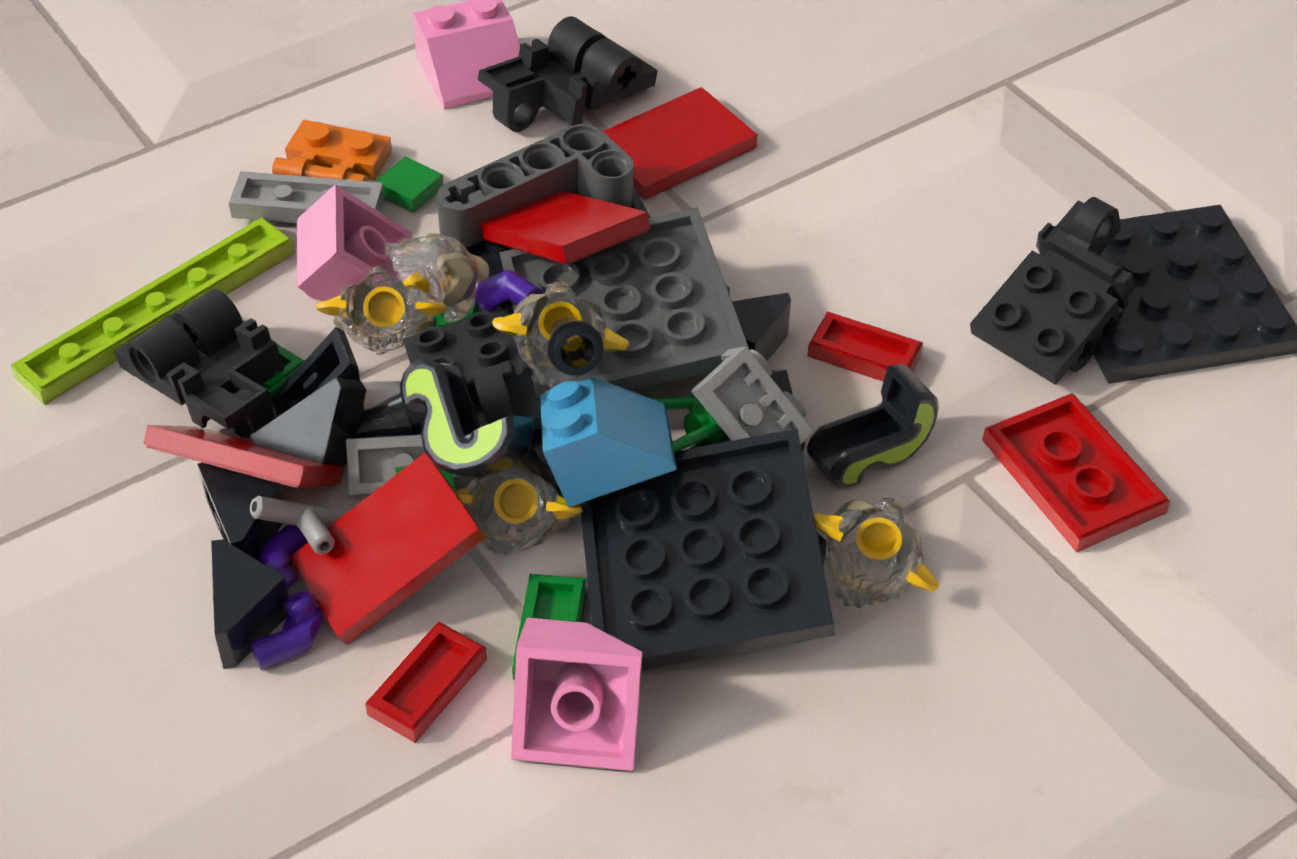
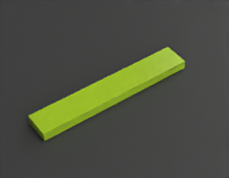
[10,217,295,405]

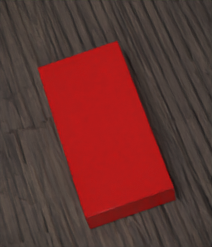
[807,311,924,382]
[365,621,487,743]

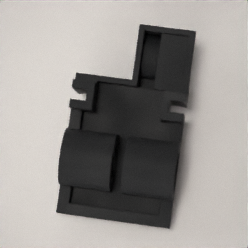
[478,16,658,132]
[970,197,1133,385]
[114,289,284,441]
[403,308,542,430]

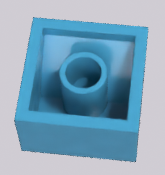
[540,377,677,507]

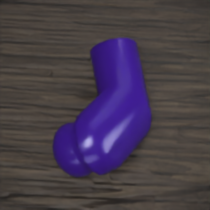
[250,592,323,670]

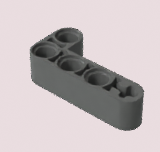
[437,124,634,248]

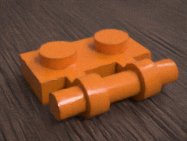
[272,119,392,181]

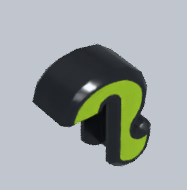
[400,359,534,477]
[807,364,939,488]

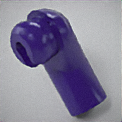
[474,270,544,312]
[256,525,308,589]

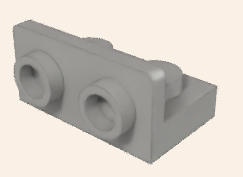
[691,347,814,444]

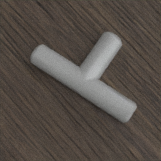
[250,496,347,555]

